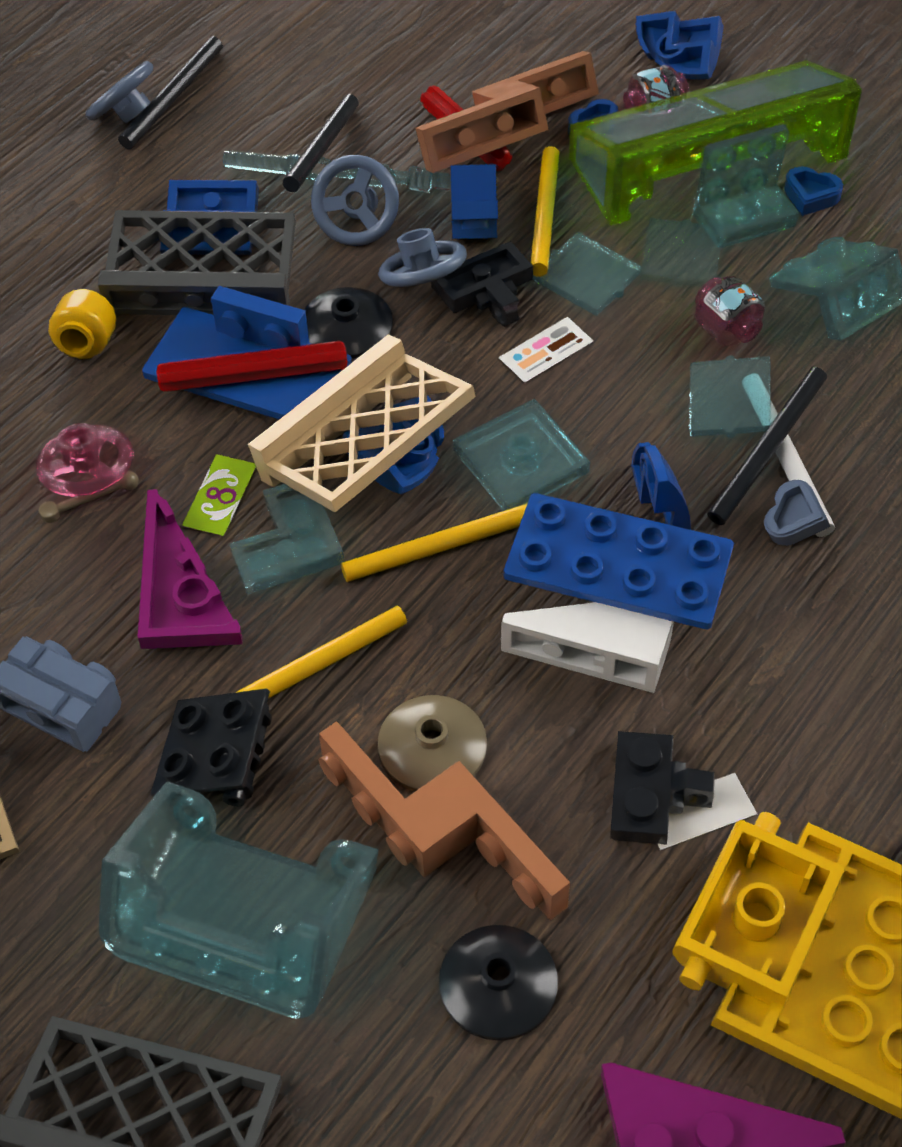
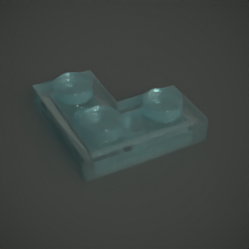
[229,484,344,594]

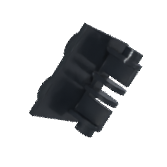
[150,689,272,807]

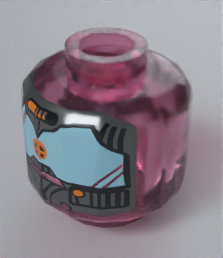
[623,65,690,127]
[695,276,765,346]

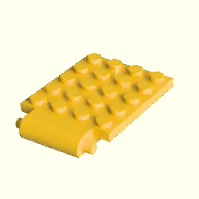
[672,812,902,1119]

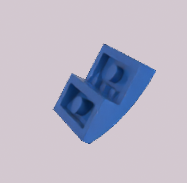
[160,180,259,255]

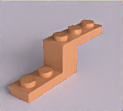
[415,51,599,173]
[318,721,570,921]

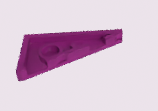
[138,489,243,649]
[600,1062,846,1147]

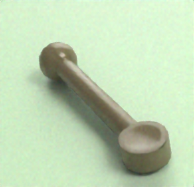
[38,471,139,523]

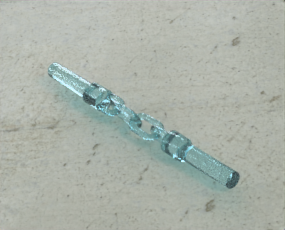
[223,150,497,192]

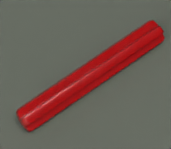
[156,341,348,392]

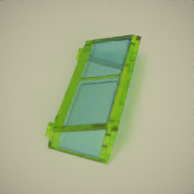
[569,60,862,226]

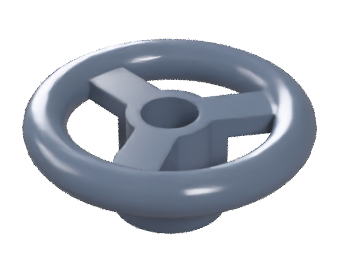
[86,61,154,124]
[311,155,399,246]
[378,228,467,287]

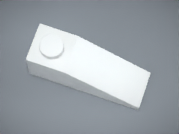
[501,602,674,693]

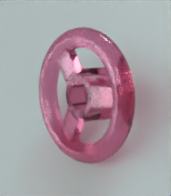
[36,423,134,497]

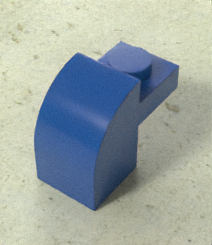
[450,164,498,239]

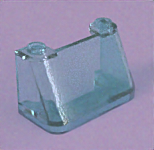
[99,782,379,1019]

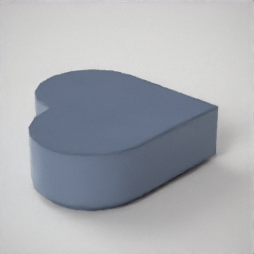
[764,480,831,546]

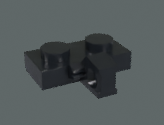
[431,241,533,327]
[610,731,715,845]

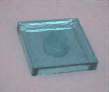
[453,398,590,511]

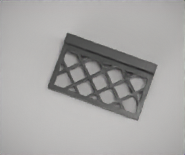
[98,210,296,315]
[0,1016,282,1147]

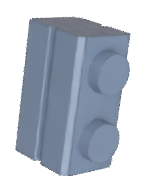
[0,636,122,752]

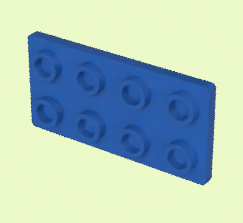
[142,286,352,419]
[504,493,734,630]

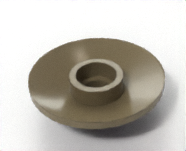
[378,695,487,791]

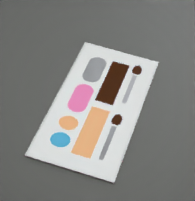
[498,317,594,383]

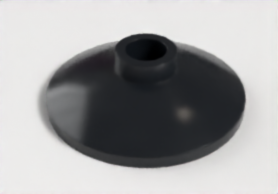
[304,287,393,359]
[439,925,558,1040]

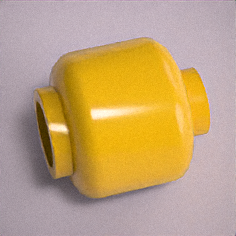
[48,289,116,359]

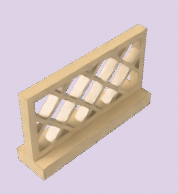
[248,334,476,512]

